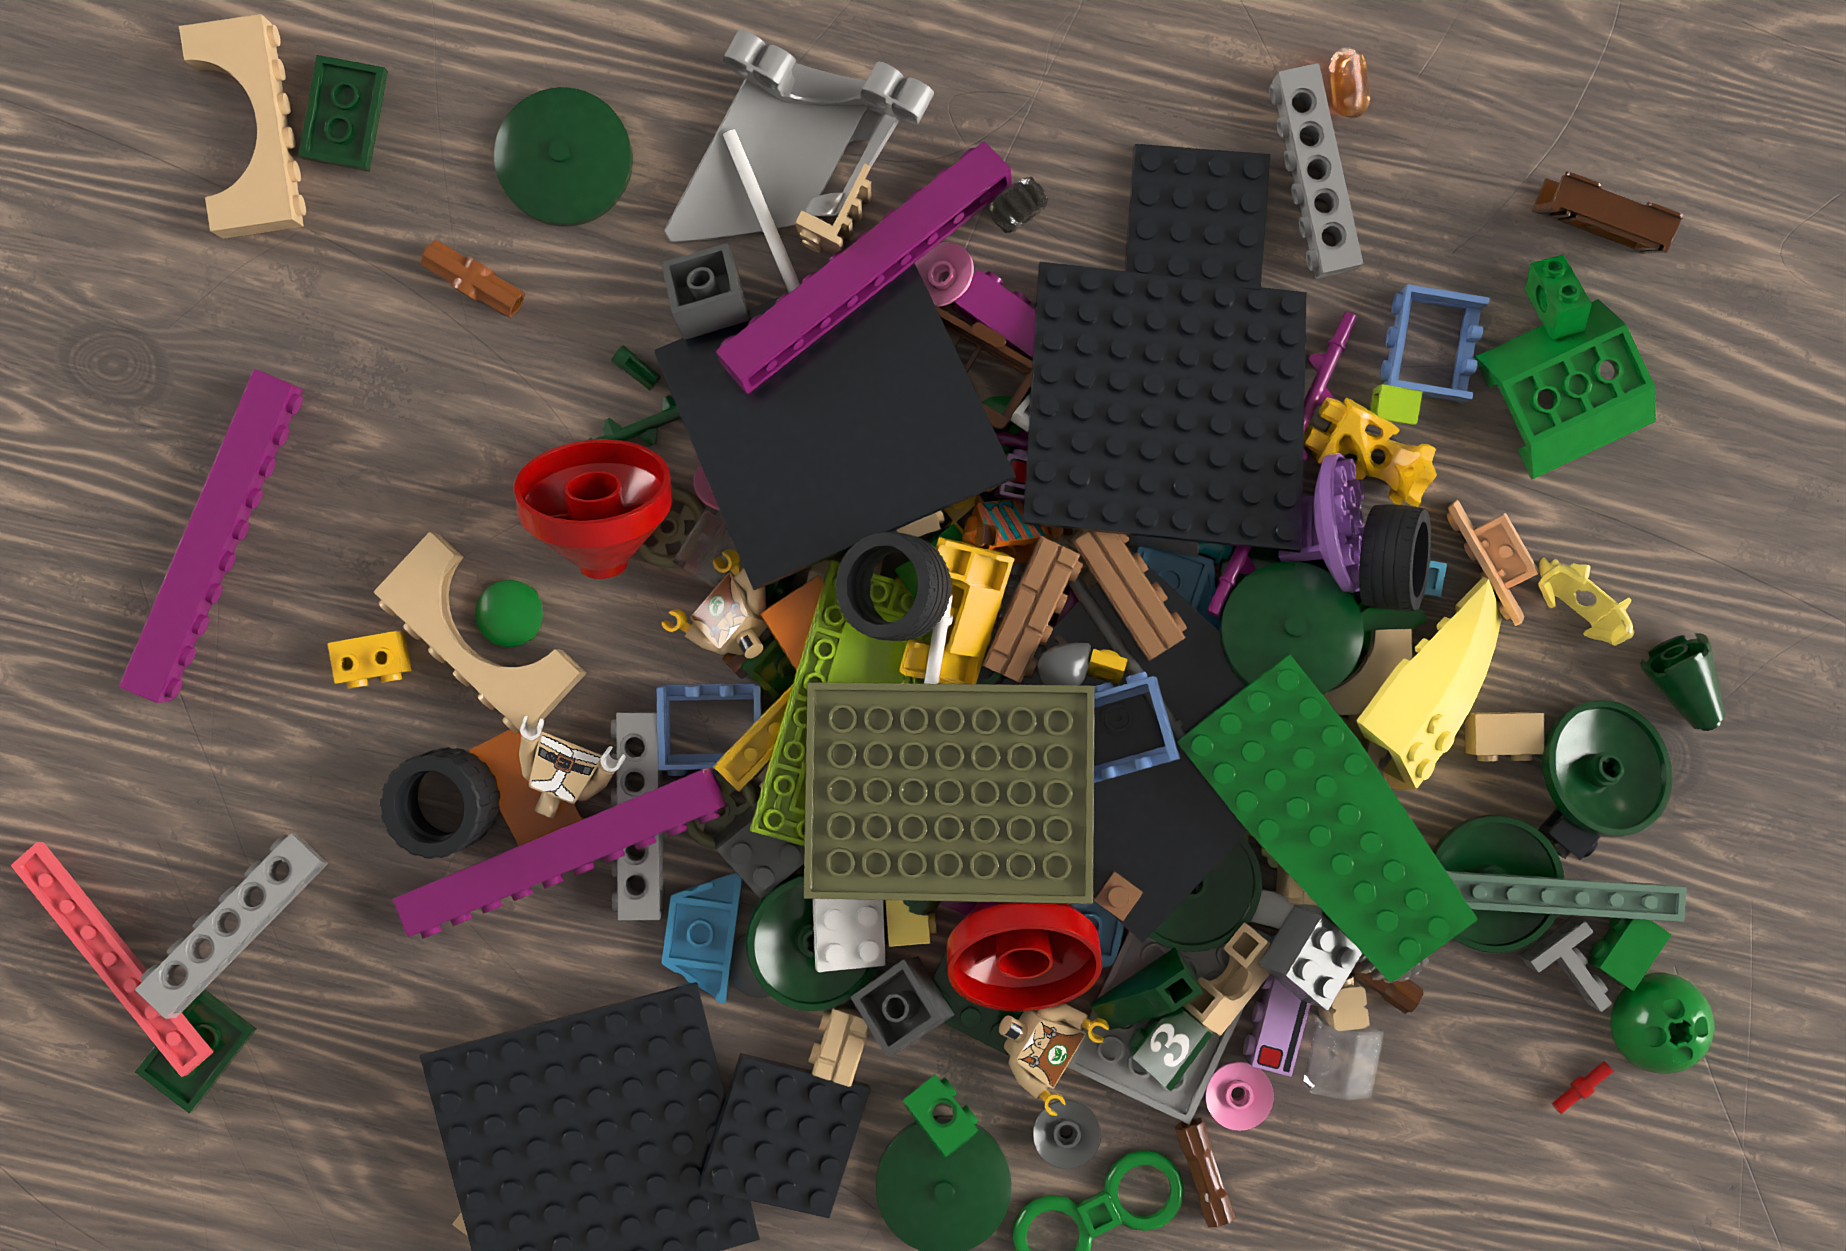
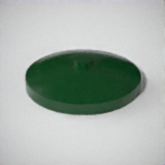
[494,87,633,227]
[1220,562,1364,695]
[1542,700,1673,838]
[1433,815,1564,953]
[1149,837,1262,952]
[746,873,878,1011]
[876,1115,1012,1251]

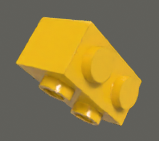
[327,631,412,689]

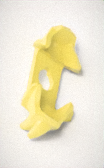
[1538,557,1635,646]

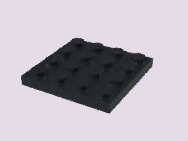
[1124,144,1271,290]
[698,1053,871,1218]

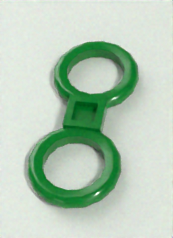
[1012,1150,1184,1251]

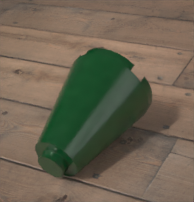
[1640,633,1725,731]

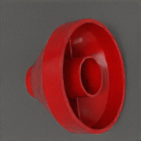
[514,439,672,579]
[947,902,1102,1011]

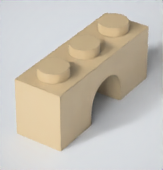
[1183,922,1271,1036]

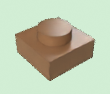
[1094,871,1143,921]

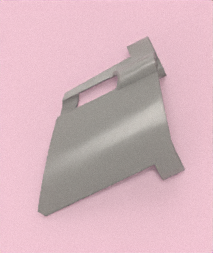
[664,29,934,243]

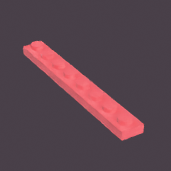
[11,842,213,1077]

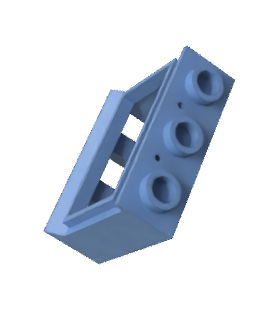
[1380,284,1490,404]
[1094,672,1181,783]
[656,683,763,776]

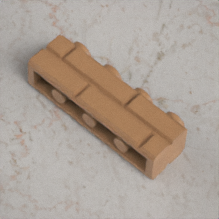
[1073,531,1187,661]
[982,536,1083,683]

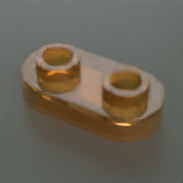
[1329,48,1370,118]

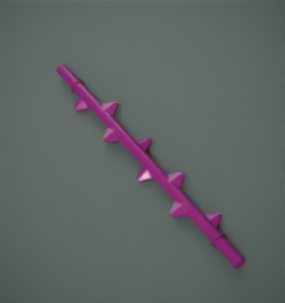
[1206,312,1357,617]

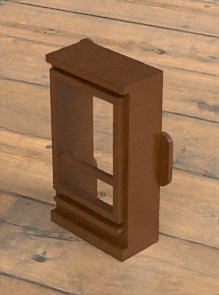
[1532,171,1684,254]
[935,306,1033,432]

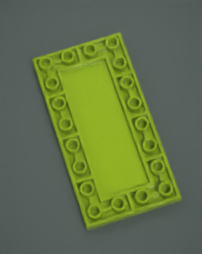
[750,560,933,846]

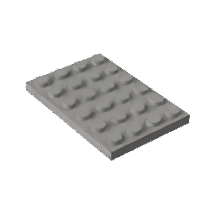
[1067,925,1274,1124]

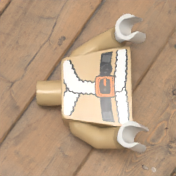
[519,715,626,818]

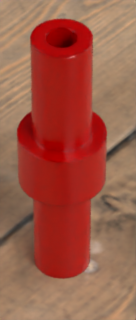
[1551,1061,1614,1114]

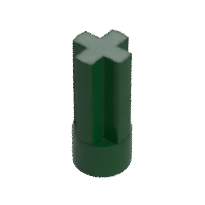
[611,345,661,391]

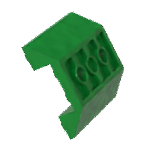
[1474,299,1656,480]

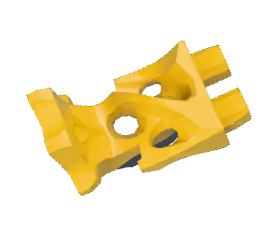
[1304,397,1437,507]

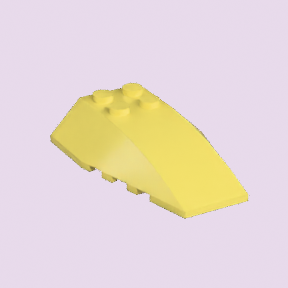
[1356,577,1502,790]

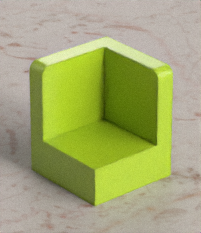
[1370,384,1423,425]

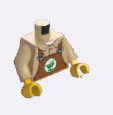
[662,549,767,658]
[999,1003,1109,1116]

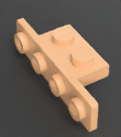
[1447,500,1539,626]

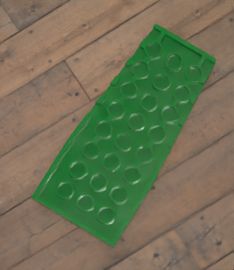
[1176,653,1477,982]

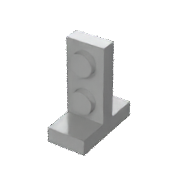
[1520,916,1612,1012]

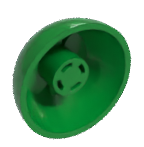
[1610,972,1715,1074]

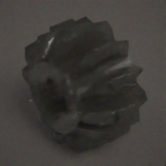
[989,177,1048,233]

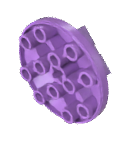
[1279,453,1364,593]

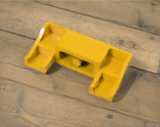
[899,537,1015,684]

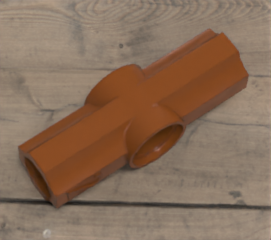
[420,240,526,319]

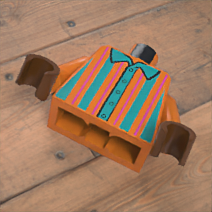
[962,492,1073,564]

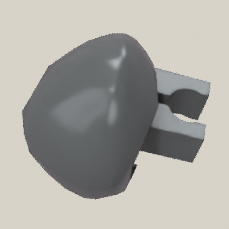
[1037,634,1091,686]

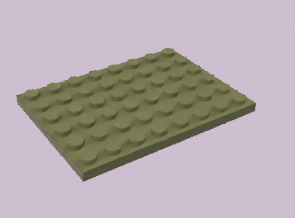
[804,682,1094,904]

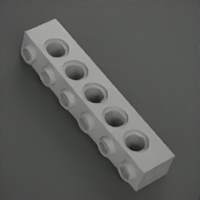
[1269,63,1363,279]
[611,712,664,920]
[135,833,328,1019]

